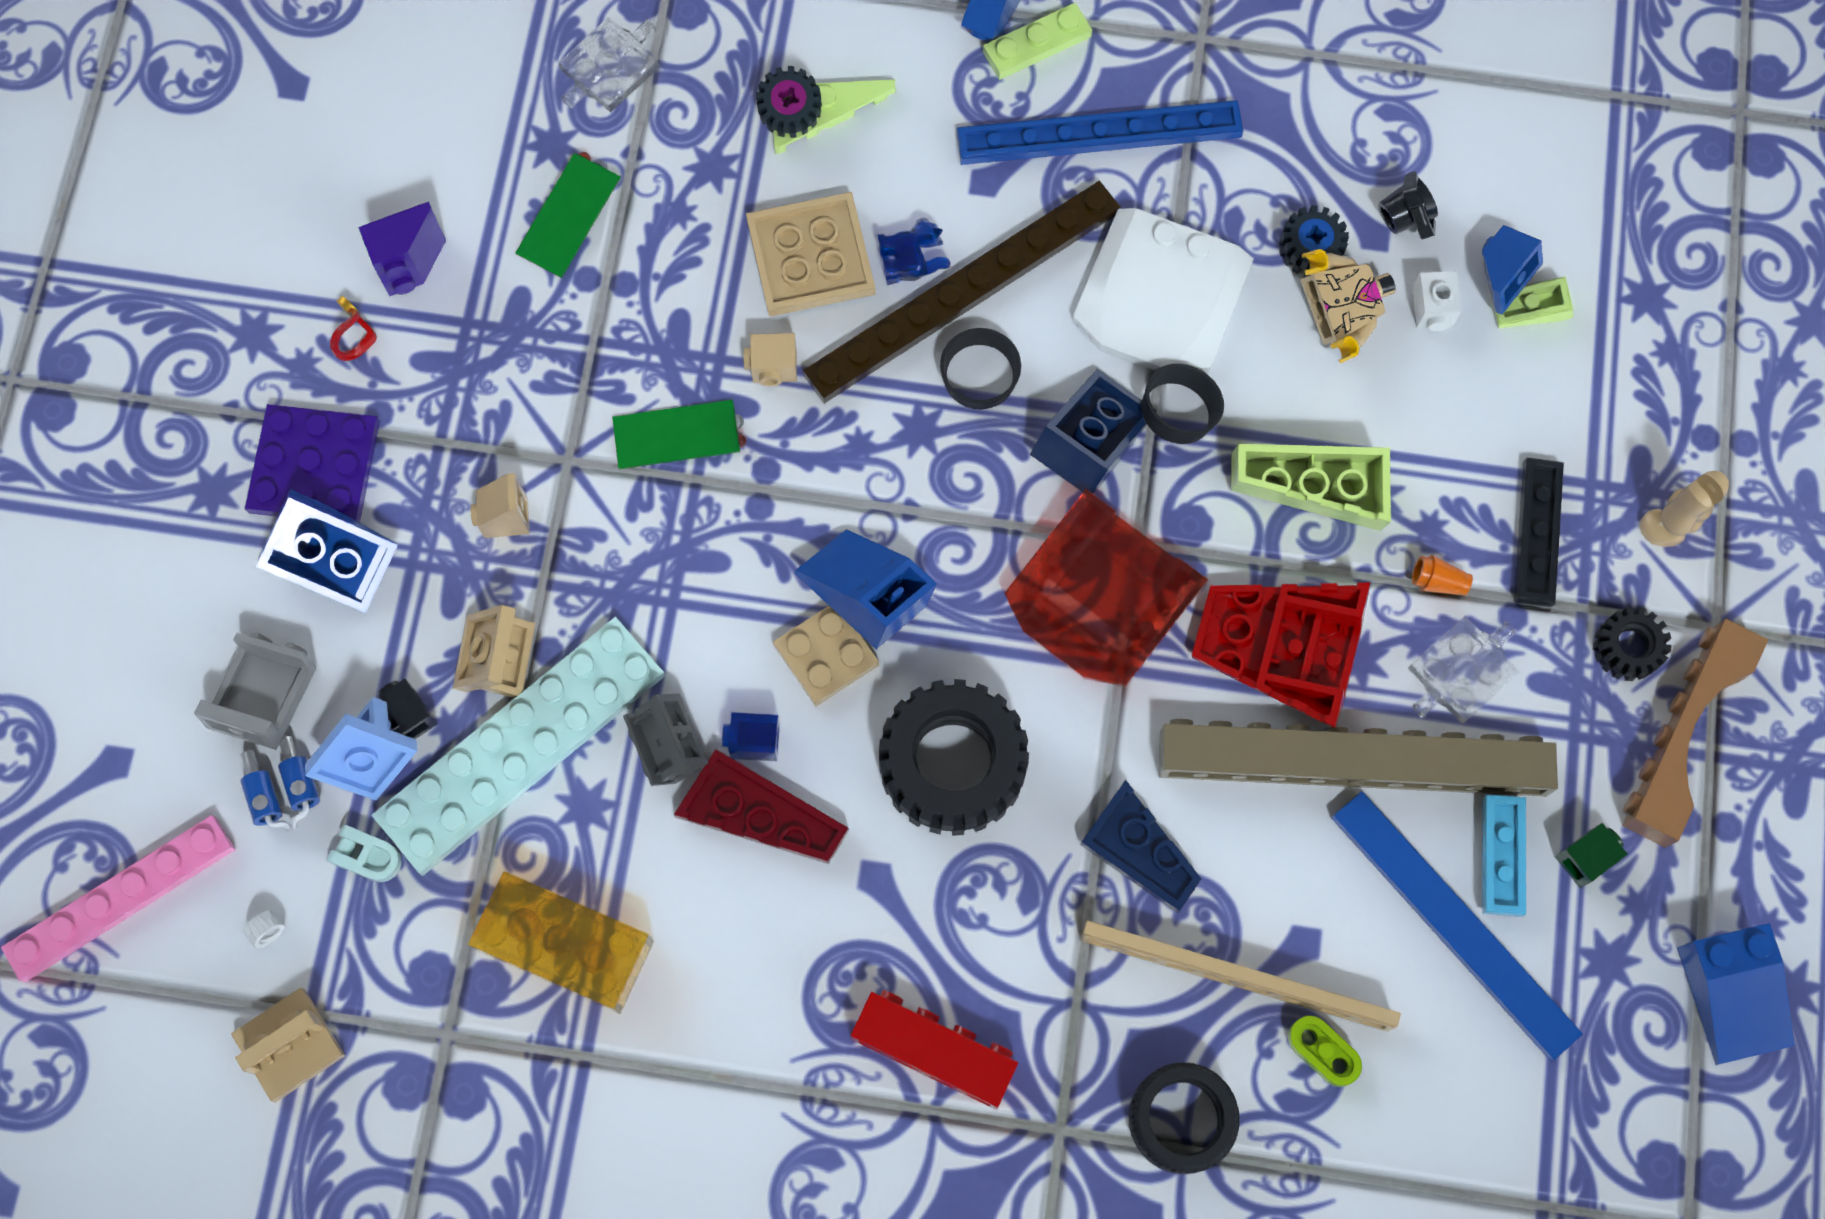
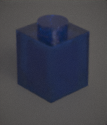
[722,712,780,762]

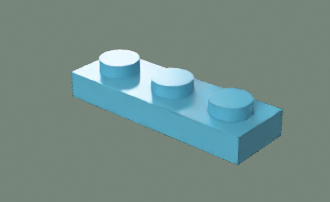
[1482,795,1526,917]

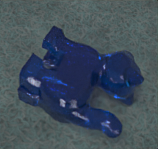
[877,218,951,285]

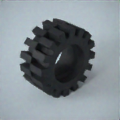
[1593,607,1672,681]

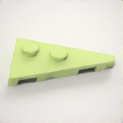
[774,79,896,154]

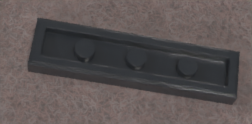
[1514,457,1564,607]

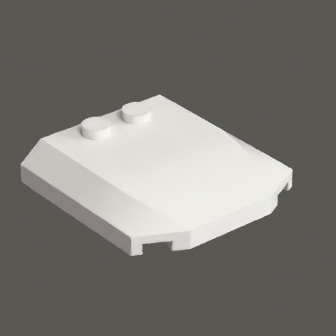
[1072,208,1254,373]

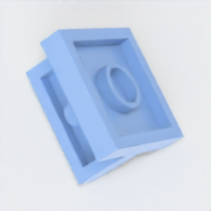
[305,697,417,800]

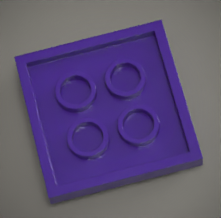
[244,404,380,523]

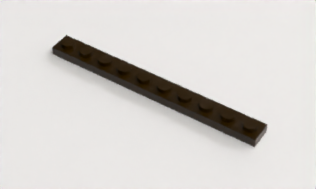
[803,180,1121,404]

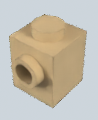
[744,333,797,386]

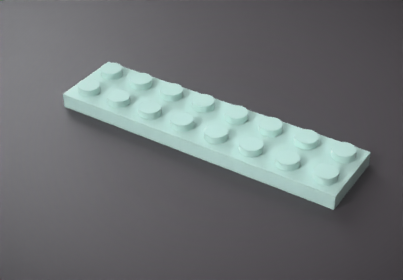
[372,617,665,876]

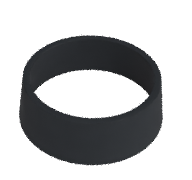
[940,328,1021,410]
[1141,364,1224,444]

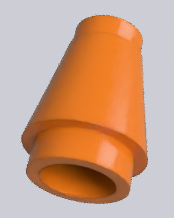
[1412,555,1473,596]

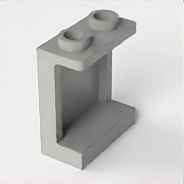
[194,632,316,750]

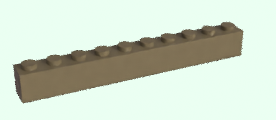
[1159,719,1558,797]

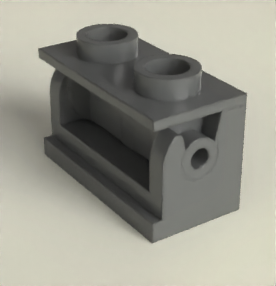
[623,694,709,786]

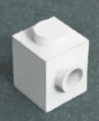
[1412,271,1462,331]

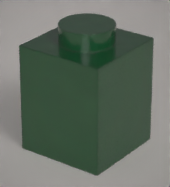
[1555,823,1628,888]

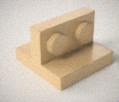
[452,605,535,698]
[231,987,345,1103]

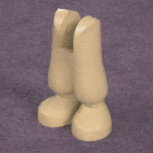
[1640,471,1729,547]

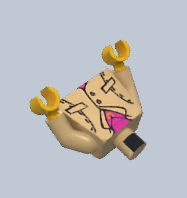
[1300,249,1396,363]

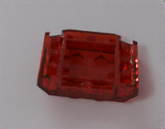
[1004,489,1208,687]

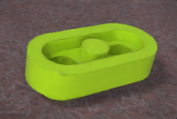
[1288,1016,1362,1087]

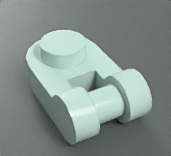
[326,825,402,882]

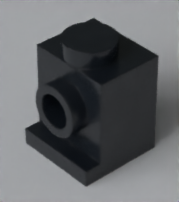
[379,679,438,739]

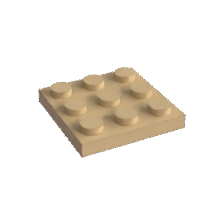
[746,192,876,317]

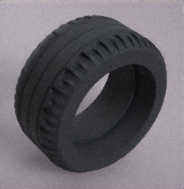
[1128,1062,1240,1174]

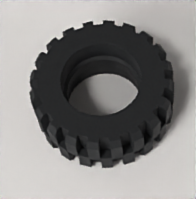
[879,679,1029,836]

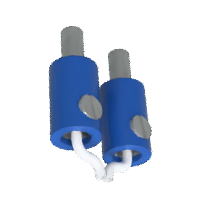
[240,736,320,831]

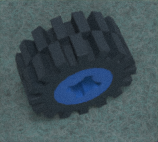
[1279,205,1349,277]

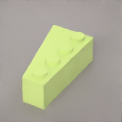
[1231,444,1391,531]

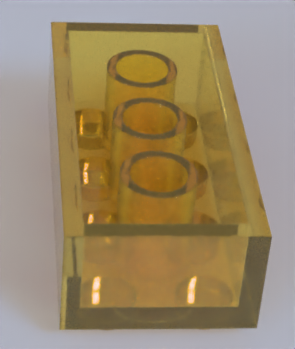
[468,871,654,1014]

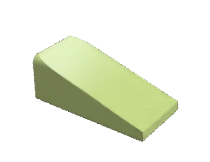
[1494,276,1573,328]

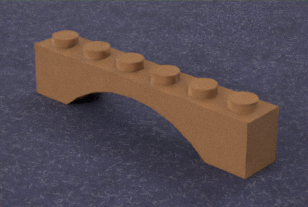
[1622,618,1769,848]

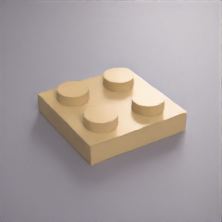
[773,606,879,707]

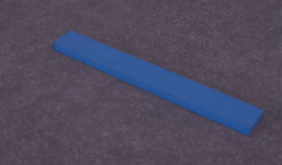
[957,100,1244,165]
[1331,791,1583,1061]

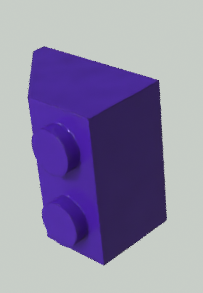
[358,201,446,297]

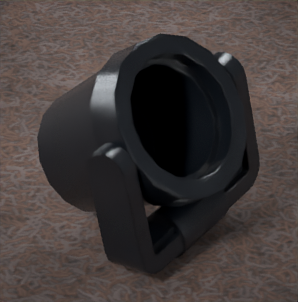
[1378,172,1438,240]

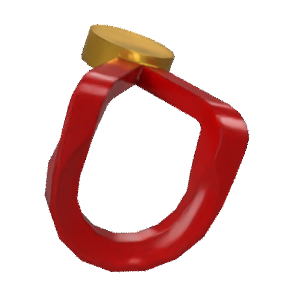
[330,296,377,361]

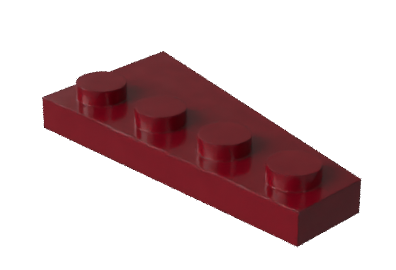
[674,749,849,864]

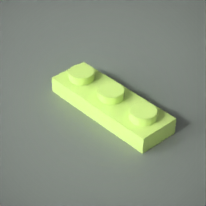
[983,2,1092,80]

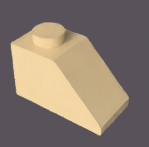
[471,473,530,538]

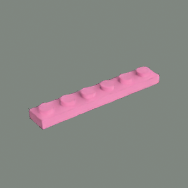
[1,815,236,982]

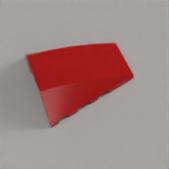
[1191,582,1371,728]

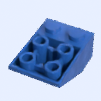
[794,529,937,650]

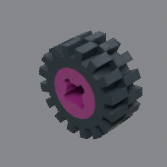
[756,66,822,138]

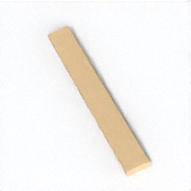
[1081,920,1401,1032]

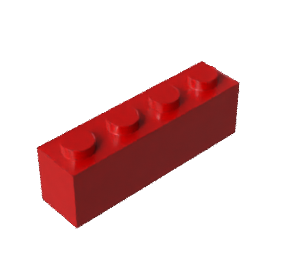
[850,990,1019,1110]

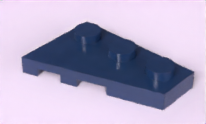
[1080,779,1202,913]

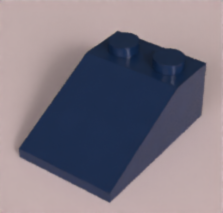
[1030,369,1157,498]

